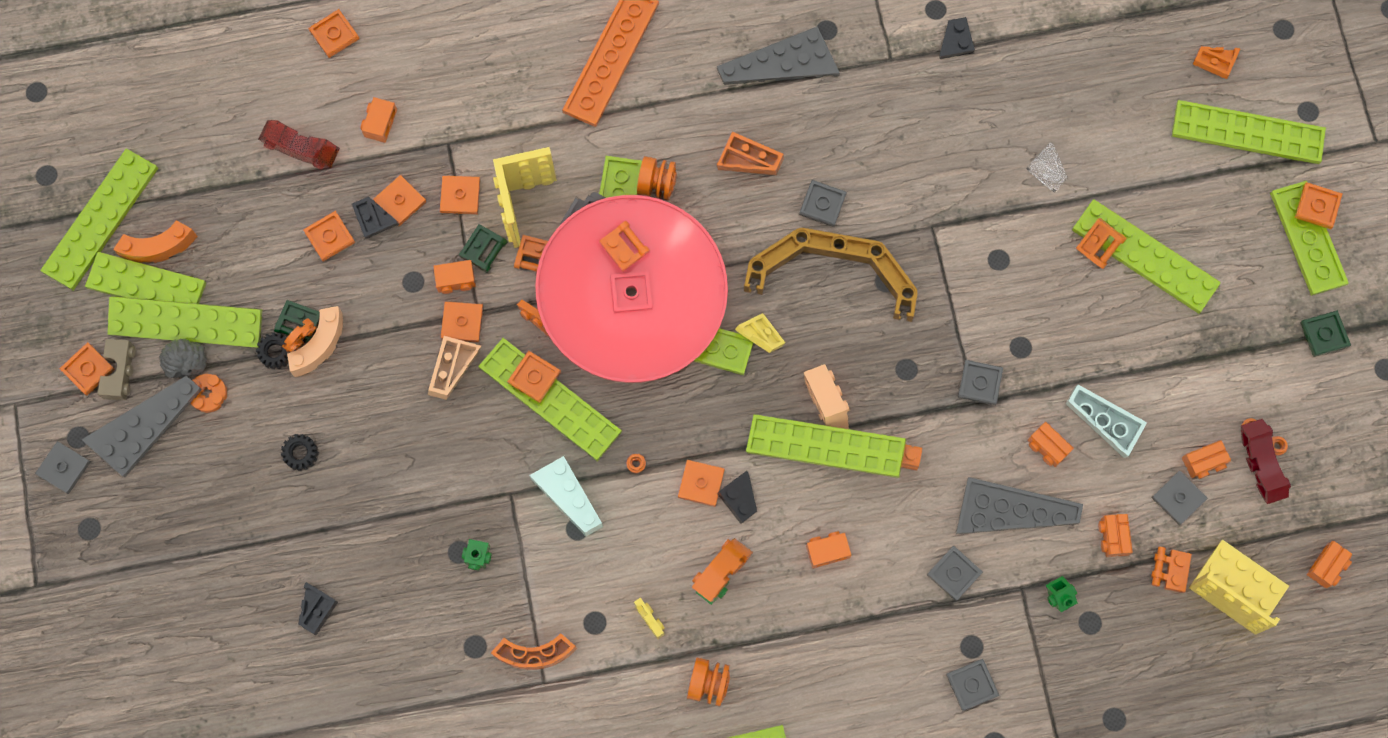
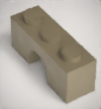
[97,339,136,401]

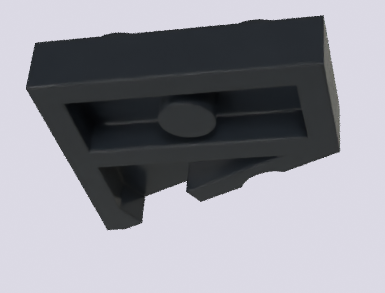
[939,17,975,59]
[352,196,399,239]
[717,471,757,524]
[298,582,338,635]

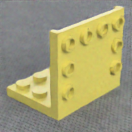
[493,147,557,248]
[1189,540,1289,635]

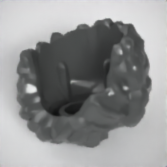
[159,338,207,378]

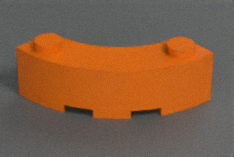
[113,220,198,263]
[692,538,753,602]
[491,633,577,670]

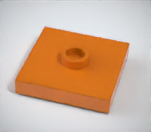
[308,9,360,58]
[373,175,426,226]
[440,176,480,214]
[1295,182,1343,229]
[303,211,355,262]
[441,302,483,342]
[59,342,115,396]
[507,350,561,403]
[678,460,725,507]

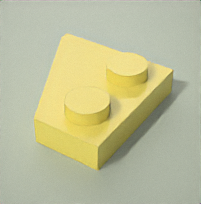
[634,598,665,639]

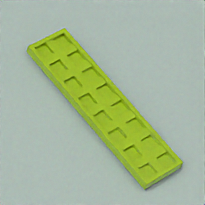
[1171,100,1326,164]
[40,148,159,291]
[1072,199,1221,314]
[107,296,262,348]
[478,338,622,462]
[746,414,906,478]

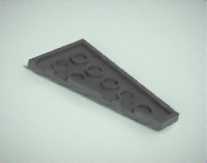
[717,26,840,85]
[81,376,202,477]
[955,477,1083,535]

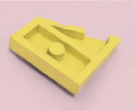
[735,313,785,353]

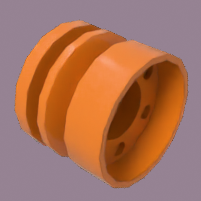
[637,156,677,200]
[687,657,730,707]

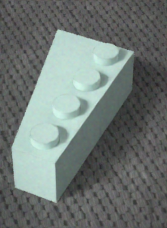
[1066,385,1147,458]
[529,456,603,536]

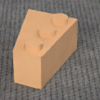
[428,336,481,400]
[804,364,850,429]

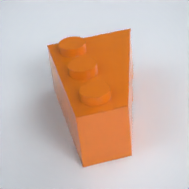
[717,132,784,175]

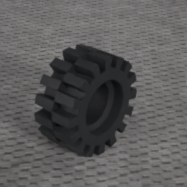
[256,333,290,370]
[281,434,319,471]

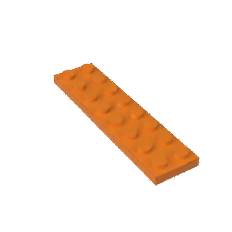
[562,0,659,127]

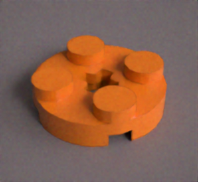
[282,318,316,352]
[190,374,227,413]

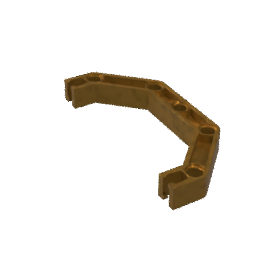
[744,228,917,322]

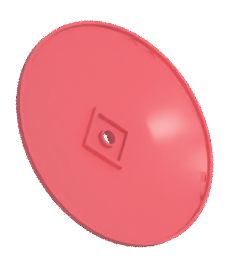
[535,195,728,383]

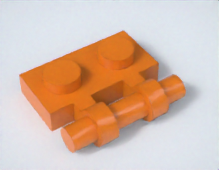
[1151,547,1192,593]

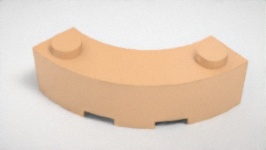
[287,306,343,377]

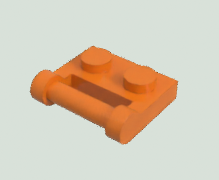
[1076,218,1127,269]
[599,221,650,272]
[514,235,548,272]

